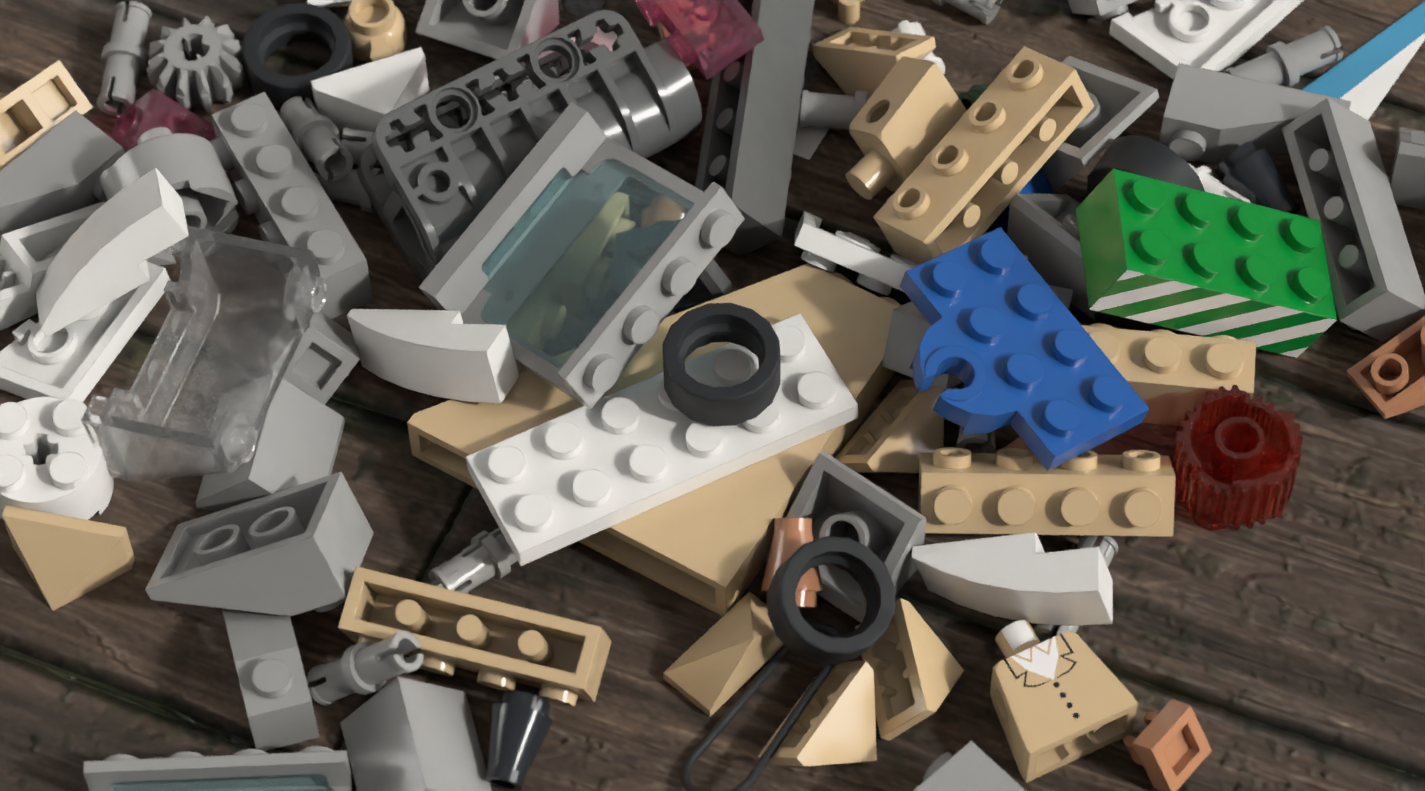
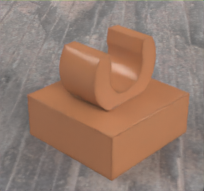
[1123,699,1212,791]

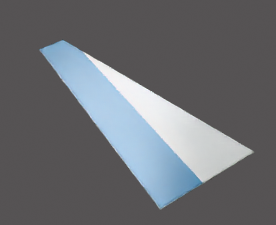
[1302,1,1425,120]

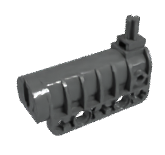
[357,10,702,281]

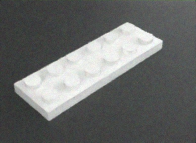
[466,313,858,566]

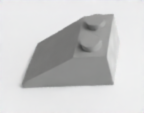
[145,472,374,616]

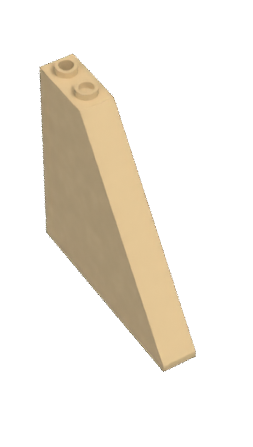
[407,263,902,616]

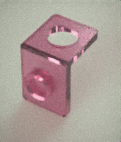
[111,88,215,153]

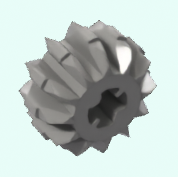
[147,16,245,115]

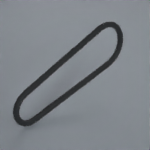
[681,622,844,791]

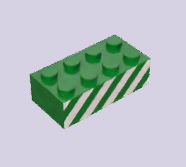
[1076,169,1337,358]

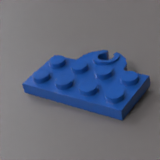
[900,227,1149,471]

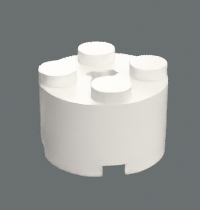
[0,397,114,520]

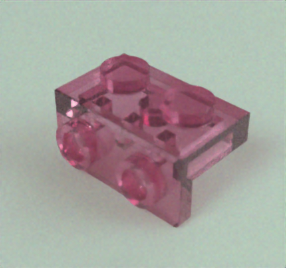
[634,0,764,80]

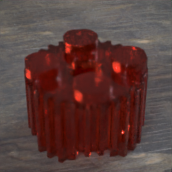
[1171,385,1303,531]

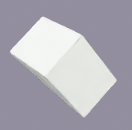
[311,47,429,133]

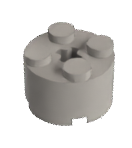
[100,127,239,265]

